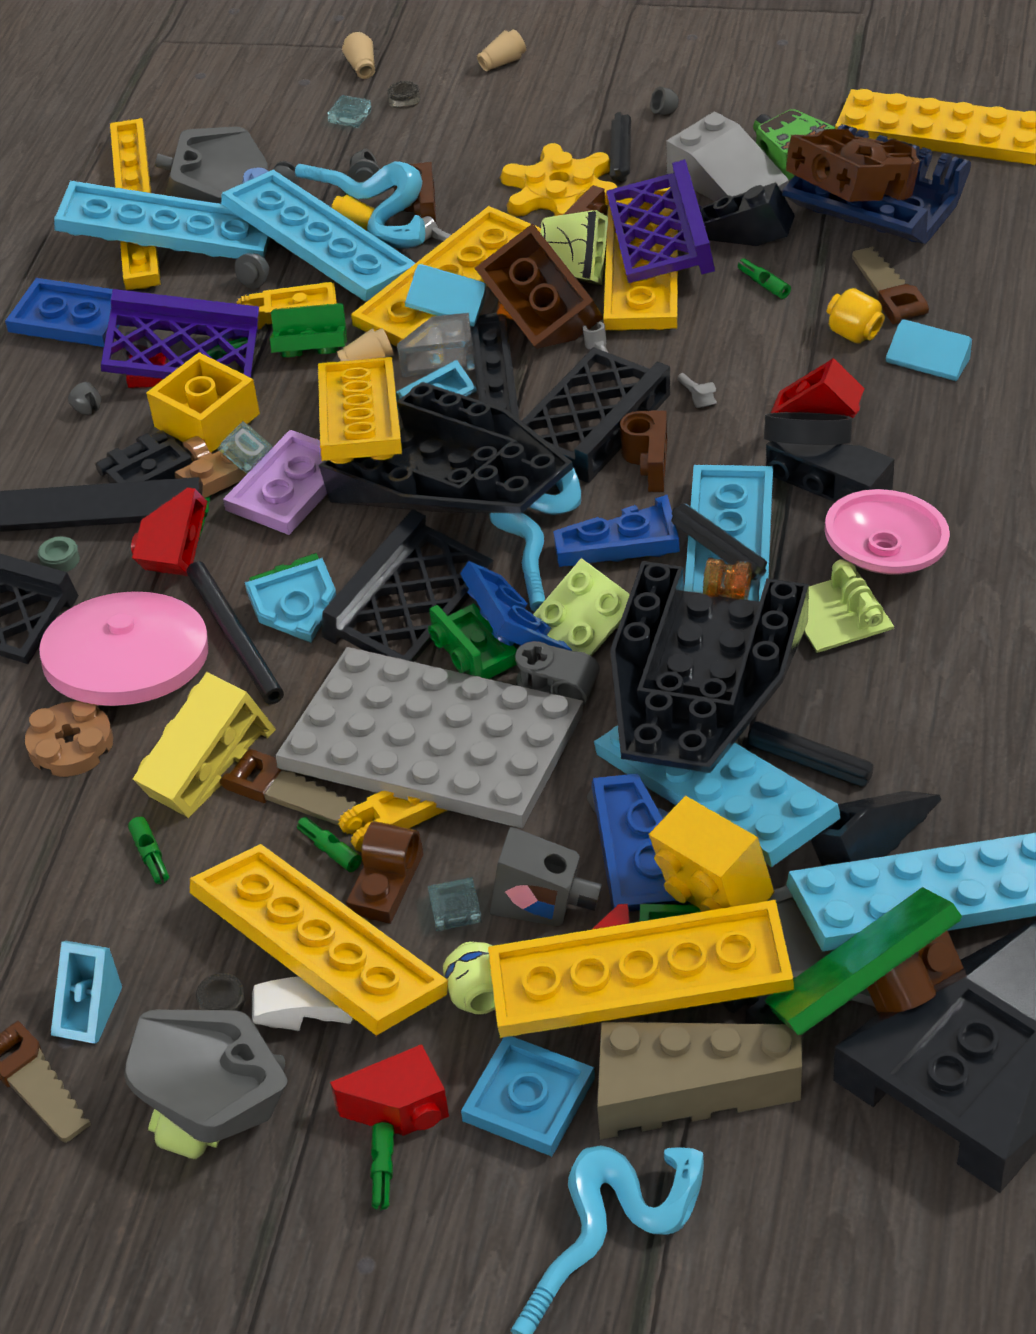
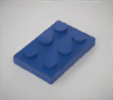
[5,278,120,347]

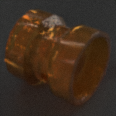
[703,558,752,600]

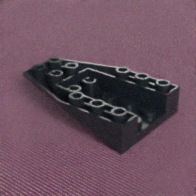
[319,382,573,514]
[610,561,809,773]
[833,920,1036,1193]

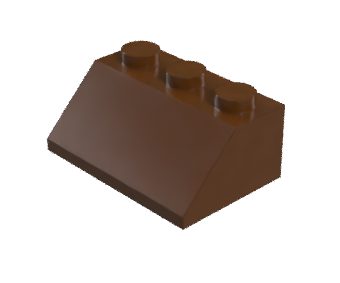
[475,223,603,349]

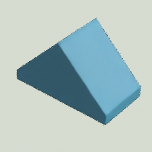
[51,941,122,1044]

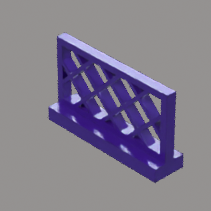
[606,159,715,283]
[101,289,259,379]

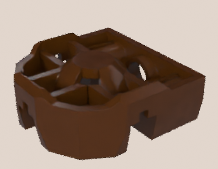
[786,129,920,202]

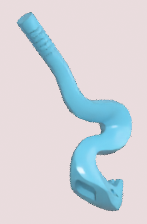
[295,161,425,249]
[489,467,582,612]
[510,1145,704,1334]

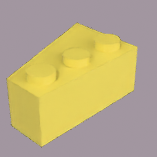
[133,672,276,818]

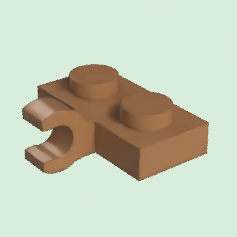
[175,436,260,498]

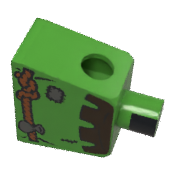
[753,109,835,180]

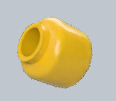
[826,288,885,344]

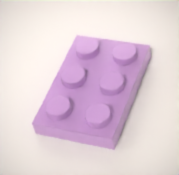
[223,430,327,535]

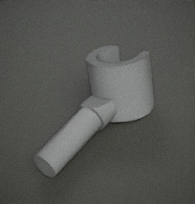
[422,216,451,242]
[583,322,609,368]
[677,373,717,408]

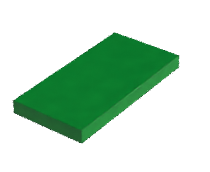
[764,887,962,1035]

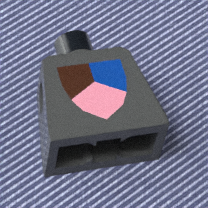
[490,827,602,926]

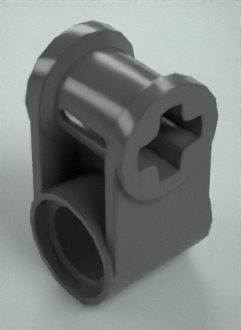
[515,641,600,706]

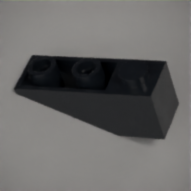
[678,182,795,246]
[766,441,895,502]
[810,791,942,866]

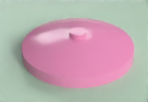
[39,592,208,706]

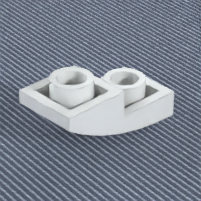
[252,977,352,1031]

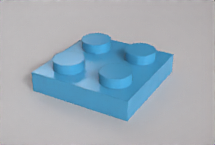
[461,1036,595,1157]

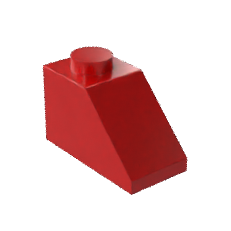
[771,358,865,419]
[131,487,208,576]
[330,1044,449,1136]

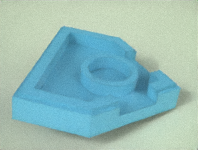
[245,558,336,643]

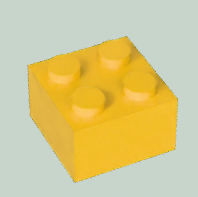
[146,352,260,453]
[649,795,775,912]

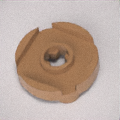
[25,700,113,777]

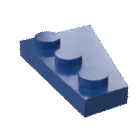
[553,495,680,567]
[460,561,572,651]
[592,773,691,911]

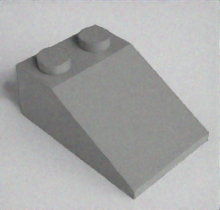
[666,111,789,202]

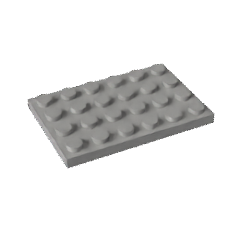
[276,647,583,829]

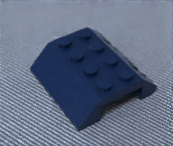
[782,124,971,245]

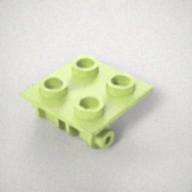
[533,558,630,656]
[804,559,894,653]

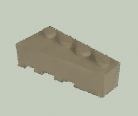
[597,1022,802,1140]

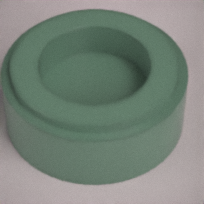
[38,536,80,572]

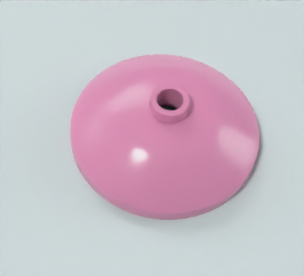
[824,489,950,575]

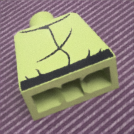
[541,210,608,285]

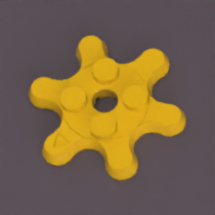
[500,143,617,216]

